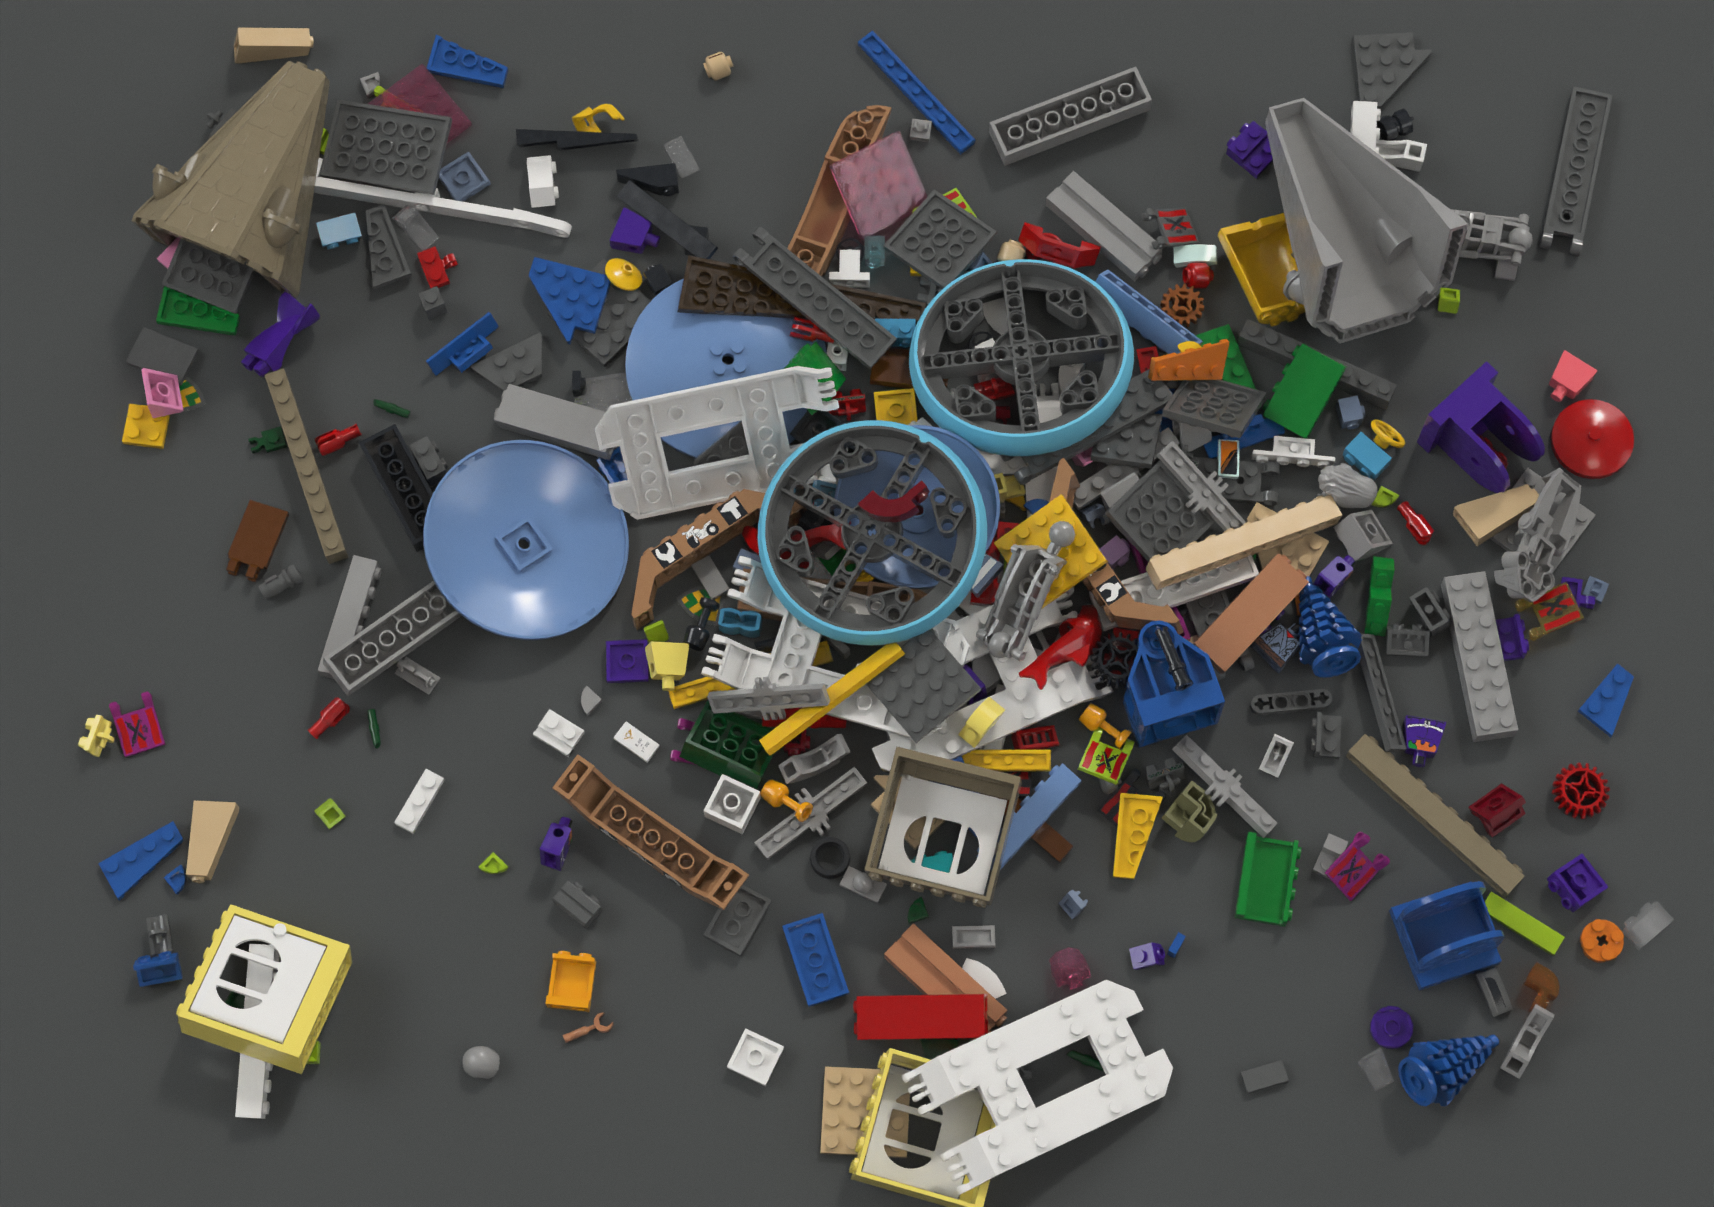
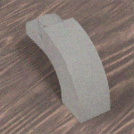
[778,734,850,784]
[1500,1004,1555,1079]

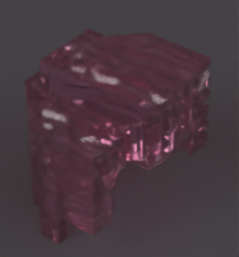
[1049,947,1091,990]

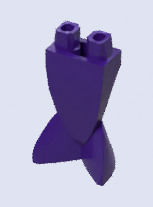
[241,291,320,377]

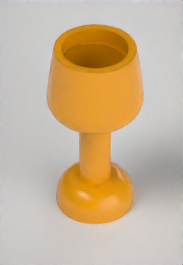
[1079,703,1132,749]
[761,779,813,822]

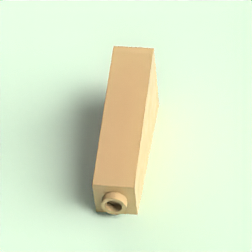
[234,28,314,63]
[1453,484,1539,546]
[186,801,239,883]

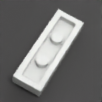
[394,769,445,834]

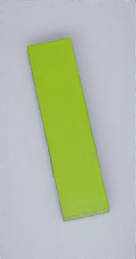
[1485,891,1565,956]

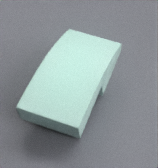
[1173,244,1217,268]

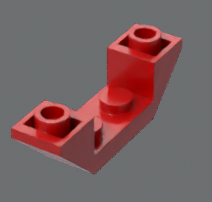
[1018,222,1101,268]

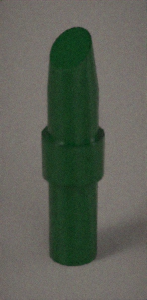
[373,399,411,419]
[367,709,381,749]
[1066,1050,1104,1072]

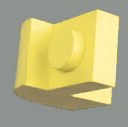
[994,473,1026,503]
[958,697,1005,748]

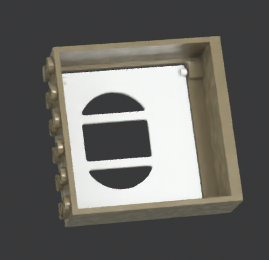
[865,746,1022,908]

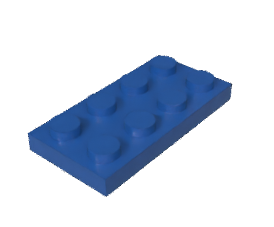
[782,913,849,1007]

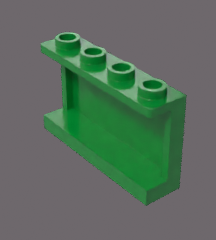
[783,342,846,415]
[1262,343,1347,439]
[1235,832,1302,927]

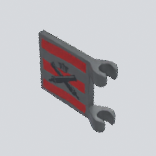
[1141,207,1200,250]

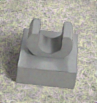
[910,119,932,142]

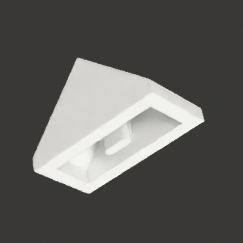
[1259,734,1294,778]

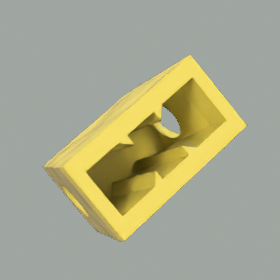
[645,641,689,691]

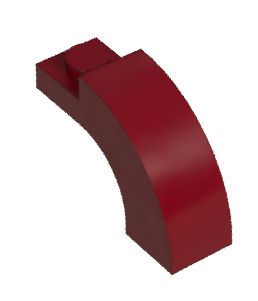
[858,480,930,522]

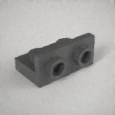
[1386,623,1430,656]
[1310,712,1341,759]

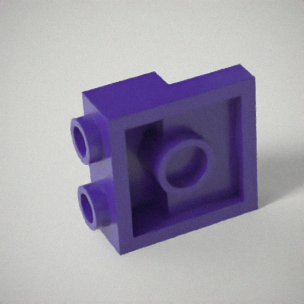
[1226,121,1273,178]
[1547,854,1608,913]

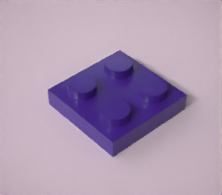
[606,639,649,683]

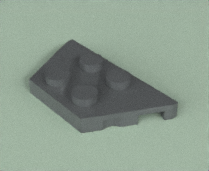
[471,332,543,392]

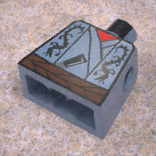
[1251,623,1300,674]

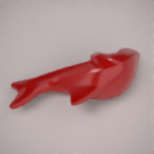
[742,521,851,569]
[1019,605,1102,690]

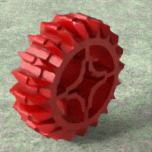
[1552,762,1610,819]

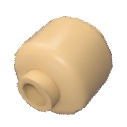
[703,52,734,81]
[997,240,1026,262]

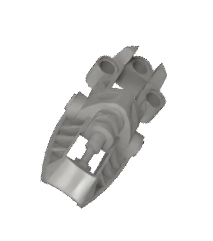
[1494,468,1581,602]

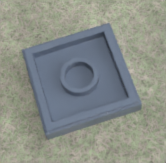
[438,152,491,202]

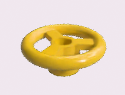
[1371,419,1405,449]

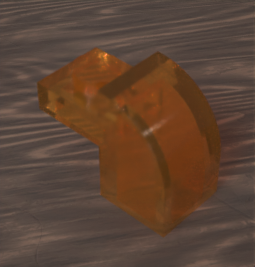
[1523,962,1559,1012]

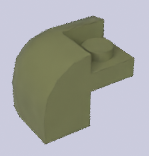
[1161,781,1217,842]

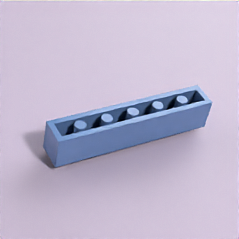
[1095,270,1203,354]
[976,763,1082,872]

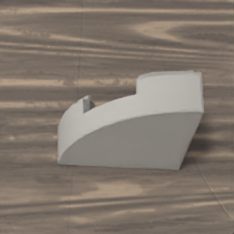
[360,72,380,98]
[581,686,602,716]

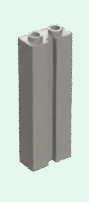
[1046,171,1162,282]
[494,384,615,460]

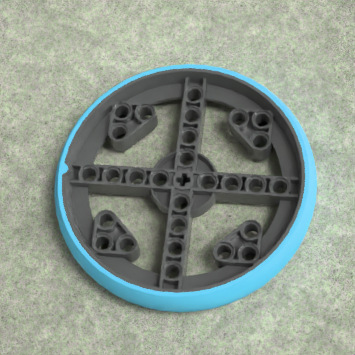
[909,259,1134,456]
[758,420,987,645]

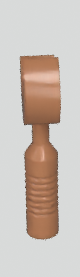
[563,1012,614,1043]

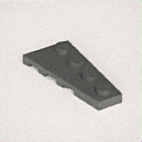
[366,204,412,290]

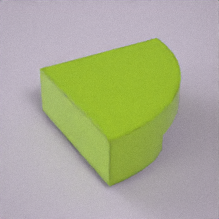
[1371,486,1399,507]
[479,852,509,874]

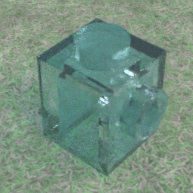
[865,236,885,268]

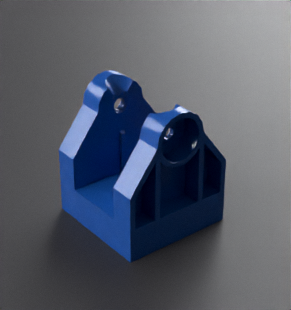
[1123,620,1225,748]

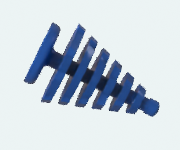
[1299,576,1362,678]
[1398,1034,1499,1106]

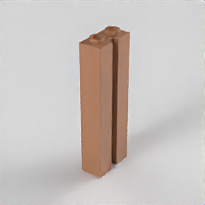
[1193,553,1308,674]
[884,923,1007,1040]

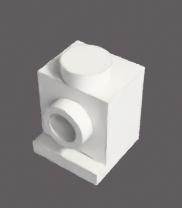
[827,341,848,371]

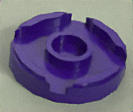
[1370,1006,1413,1049]

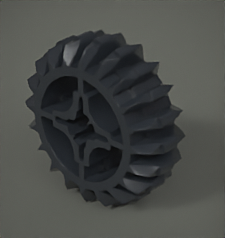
[1090,632,1138,689]

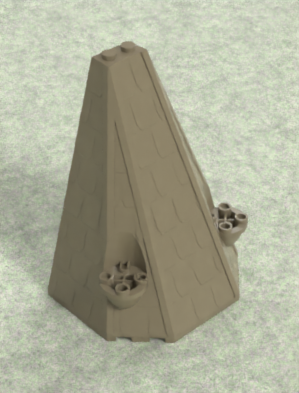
[131,61,330,298]

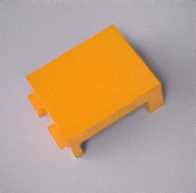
[545,951,596,1012]

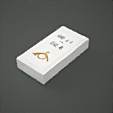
[614,722,660,763]

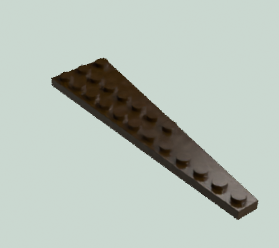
[677,255,926,324]

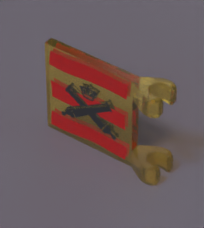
[1515,582,1584,641]

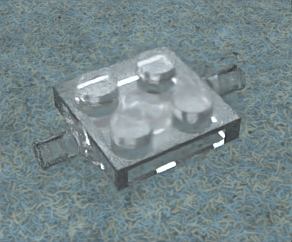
[574,372,631,412]

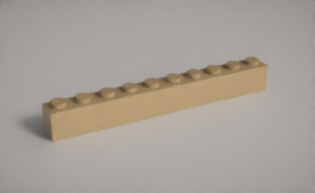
[1146,495,1342,590]

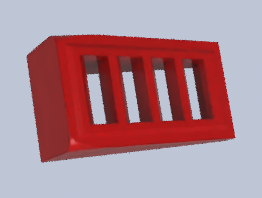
[1011,725,1059,750]

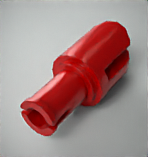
[790,317,834,344]
[315,424,362,456]
[1397,501,1434,545]
[307,697,350,739]

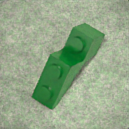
[1364,556,1395,636]

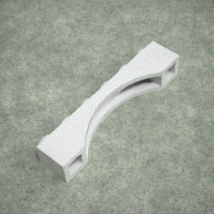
[1376,140,1427,172]

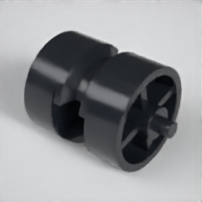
[1377,108,1414,141]

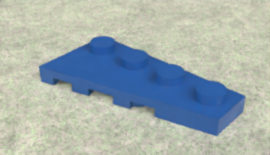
[426,35,508,88]
[98,821,184,901]

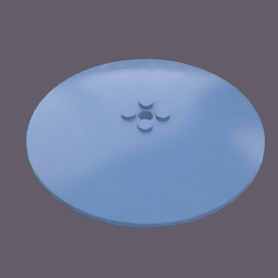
[625,279,827,458]
[423,440,629,640]

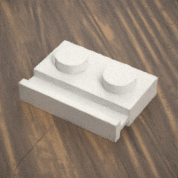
[533,709,585,757]

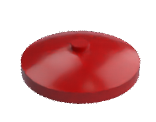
[1551,399,1634,479]

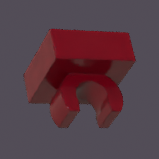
[996,406,1010,425]

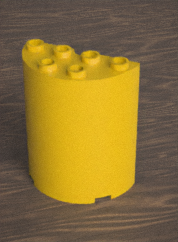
[1218,213,1305,327]

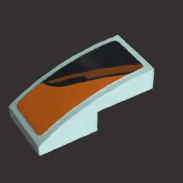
[1217,439,1239,479]

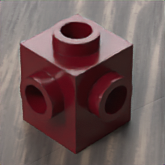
[783,729,811,756]

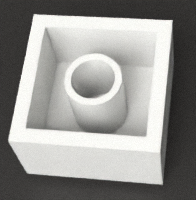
[704,774,761,835]

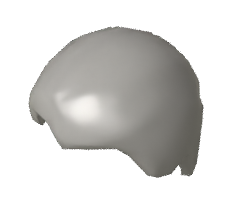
[463,1046,500,1079]

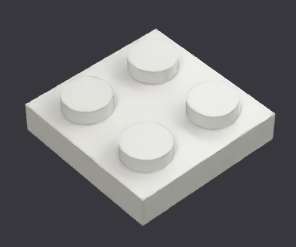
[727,1028,784,1087]

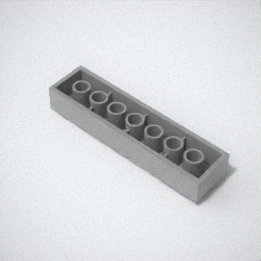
[989,67,1152,166]
[1441,571,1518,742]
[323,581,462,696]

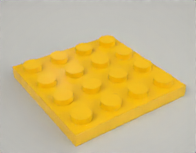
[994,494,1108,609]

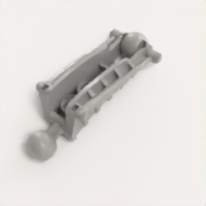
[1451,209,1533,266]
[976,521,1075,662]

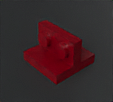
[1468,783,1526,838]

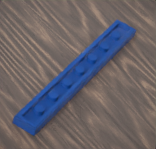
[858,30,976,155]

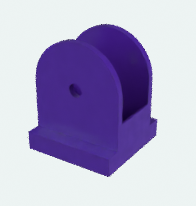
[1417,361,1545,493]

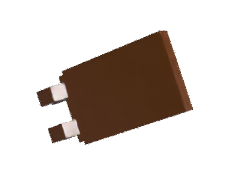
[870,348,948,389]
[226,500,289,583]

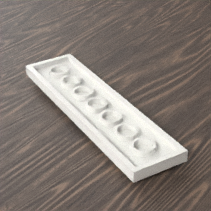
[1089,555,1259,631]

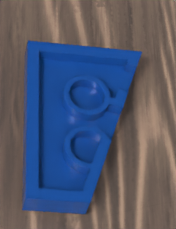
[1578,664,1634,737]

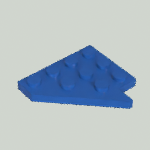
[529,257,611,344]

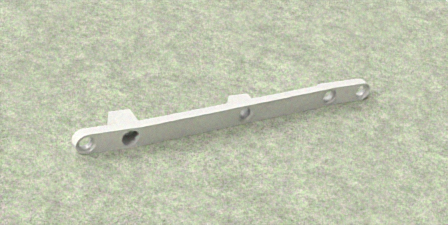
[314,158,572,238]

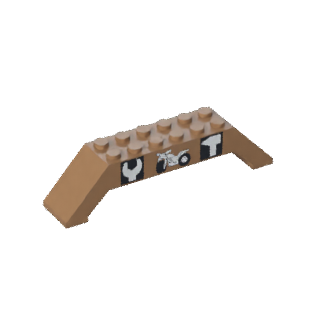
[1049,458,1183,635]
[631,489,807,630]
[552,755,749,910]

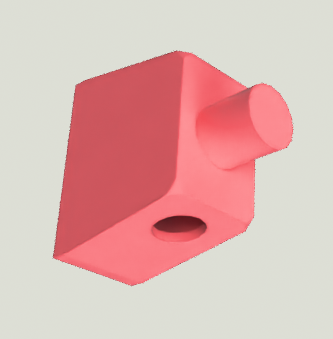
[1549,350,1598,402]

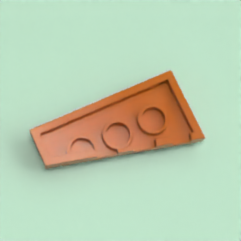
[1148,339,1230,381]

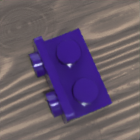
[1496,614,1529,661]

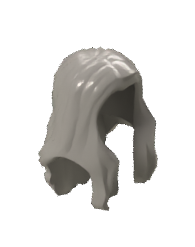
[1317,463,1377,508]

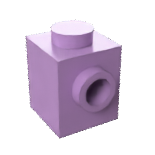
[1100,535,1130,570]

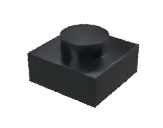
[572,371,586,397]

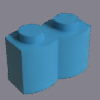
[718,608,762,638]

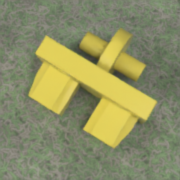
[78,715,115,757]

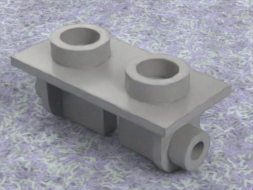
[394,657,440,695]

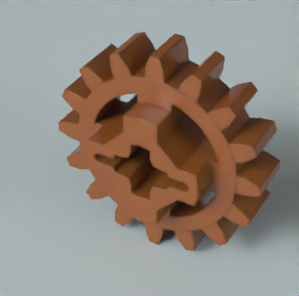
[1160,284,1204,328]

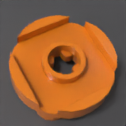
[1580,919,1624,963]

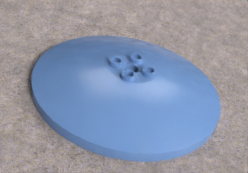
[834,425,1000,589]

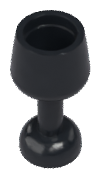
[683,597,720,651]

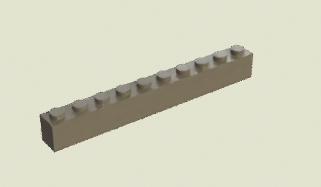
[265,368,349,564]
[1346,734,1525,898]

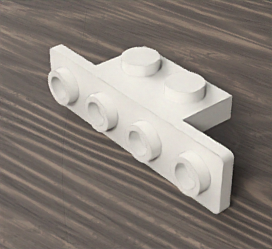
[1252,436,1335,469]

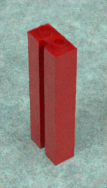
[853,994,988,1040]

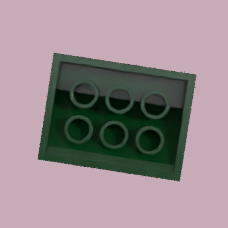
[679,700,775,790]

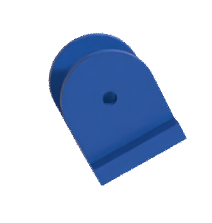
[1389,881,1505,990]

